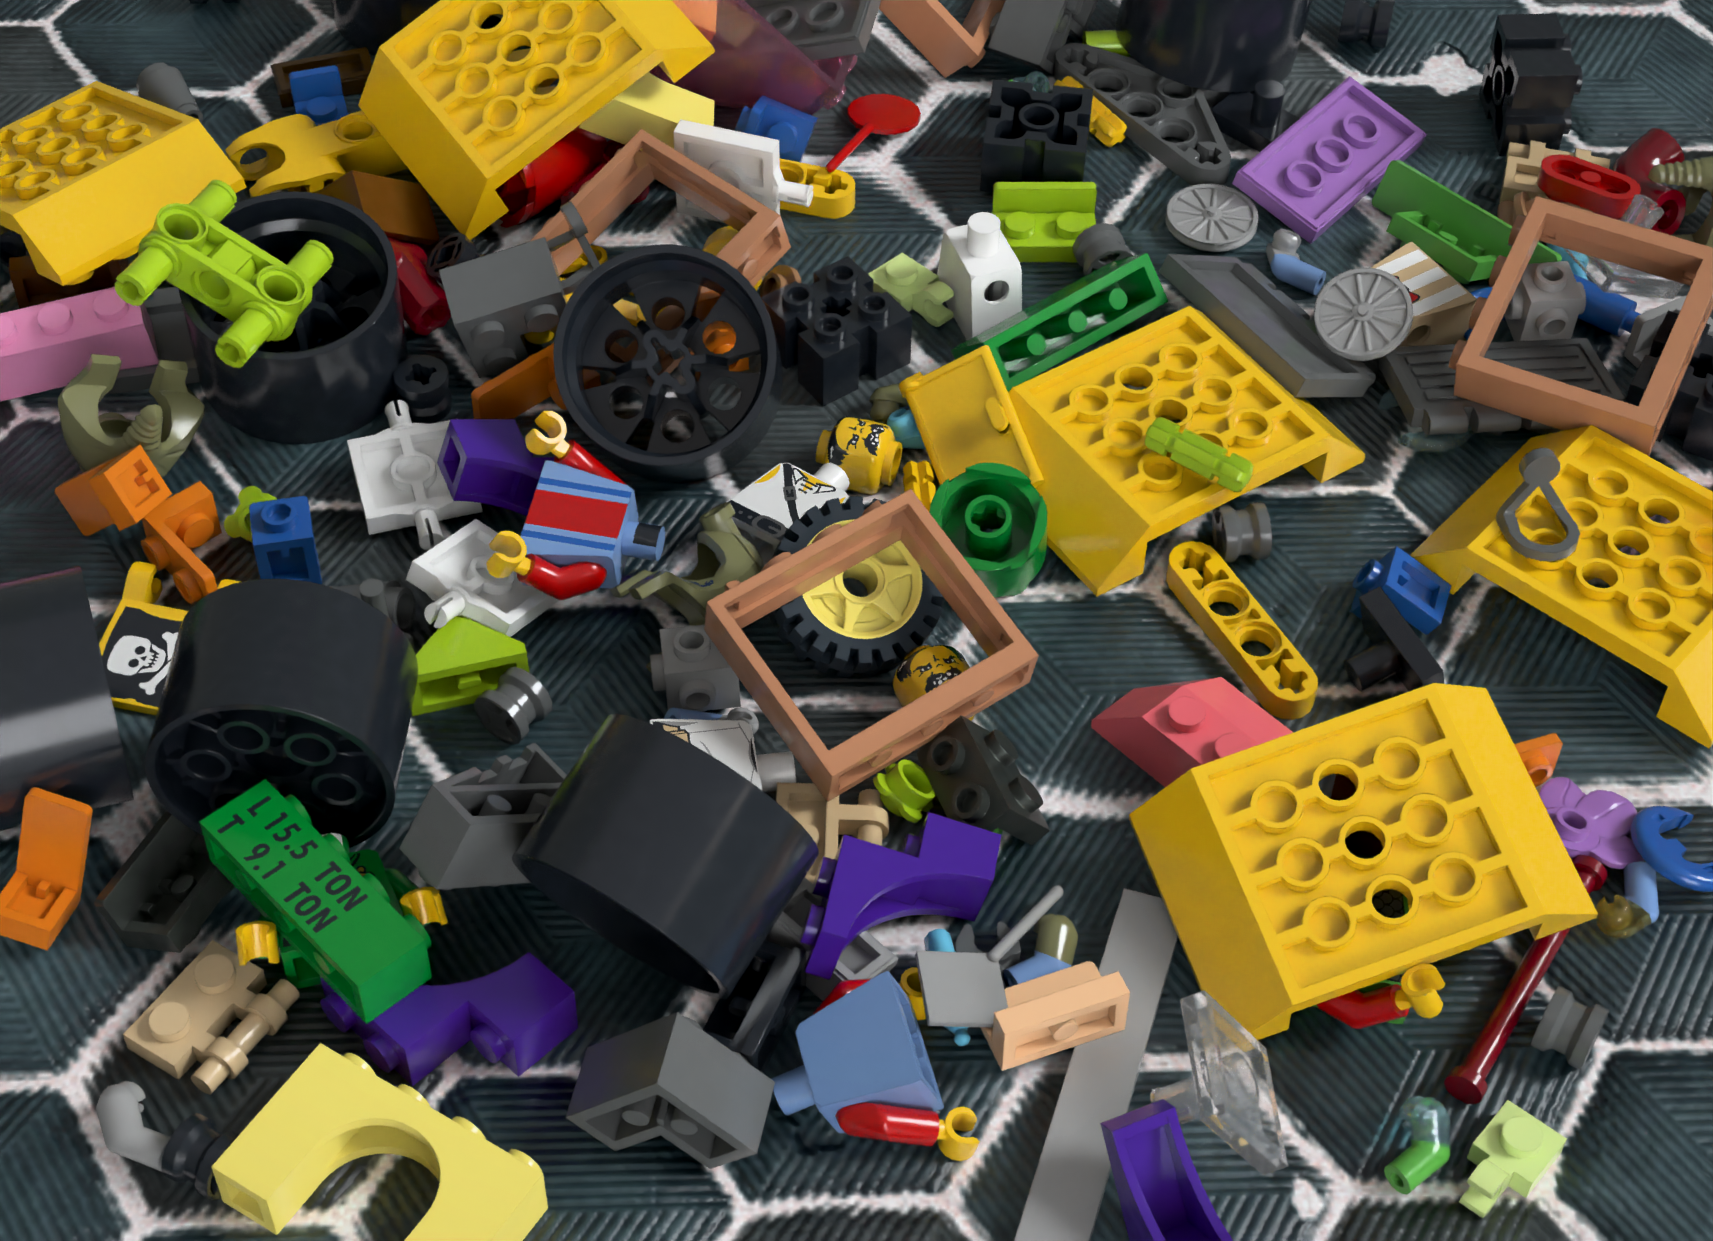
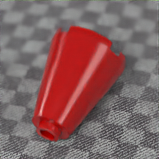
[495,126,607,228]

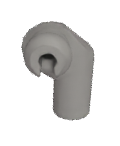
[96,1081,171,1172]

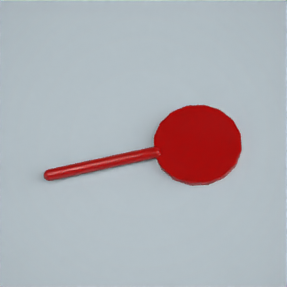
[826,94,921,173]

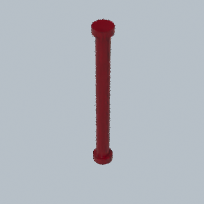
[1444,855,1607,1104]

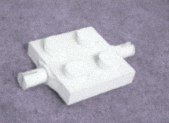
[673,119,813,223]
[347,400,482,551]
[406,519,559,637]

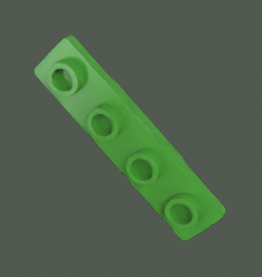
[1372,160,1562,284]

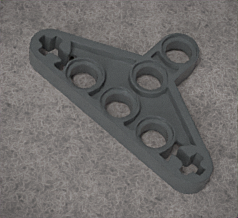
[1053,43,1232,185]

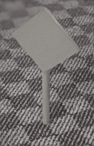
[915,886,1064,1028]

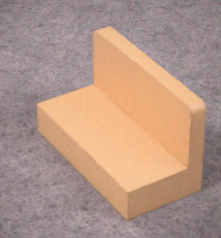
[980,961,1130,1071]

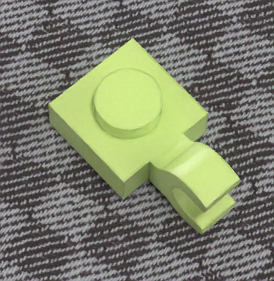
[868,253,954,327]
[1459,1100,1567,1218]

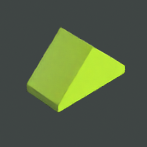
[412,615,529,716]

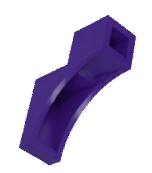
[437,419,596,516]
[800,812,1001,980]
[320,952,578,1086]
[1100,1099,1233,1241]

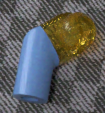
[1595,861,1659,939]

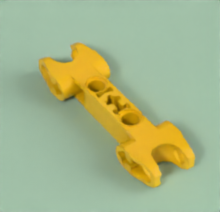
[225,48,556,198]

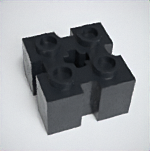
[1479,13,1583,156]
[980,80,1093,192]
[761,256,912,406]
[1625,310,1713,461]

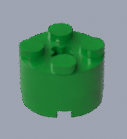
[929,463,1047,597]

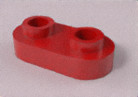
[1537,154,1641,220]

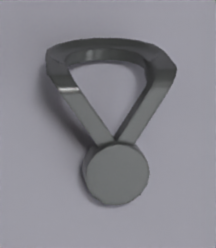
[547,201,600,295]
[1496,448,1580,561]

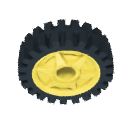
[768,496,945,678]

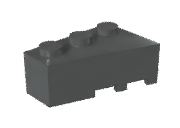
[399,743,567,890]

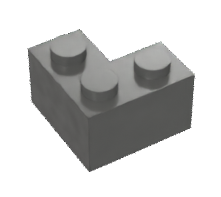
[988,0,1098,75]
[439,237,567,378]
[565,1012,775,1169]

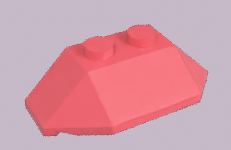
[1091,677,1293,787]

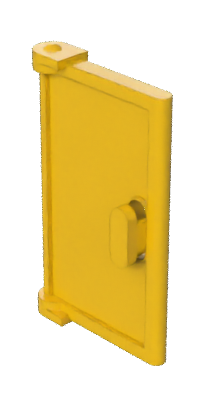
[899,345,1044,488]

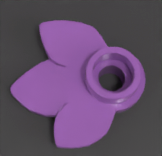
[1539,777,1644,869]

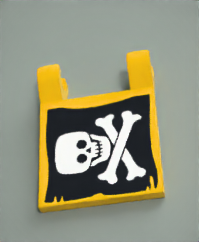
[99,562,241,716]

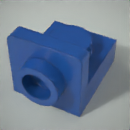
[289,65,348,126]
[735,95,818,162]
[249,496,322,584]
[1350,546,1451,635]

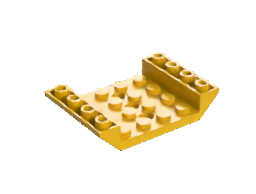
[358,0,715,240]
[0,81,247,286]
[1000,306,1365,597]
[1410,425,1713,749]
[1129,683,1598,1052]

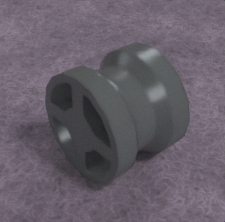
[1073,223,1133,276]
[1212,502,1272,563]
[474,667,553,745]
[1531,986,1609,1070]

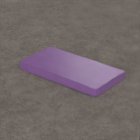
[1232,76,1427,244]

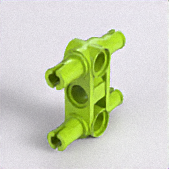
[115,180,333,368]

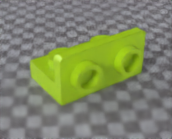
[991,182,1097,262]

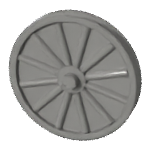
[1165,184,1259,252]
[1314,267,1413,361]

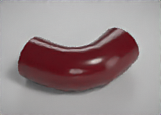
[1612,128,1686,235]

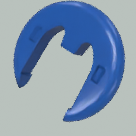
[1630,806,1713,892]

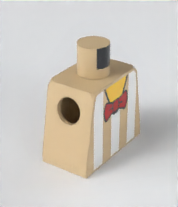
[1371,242,1477,347]

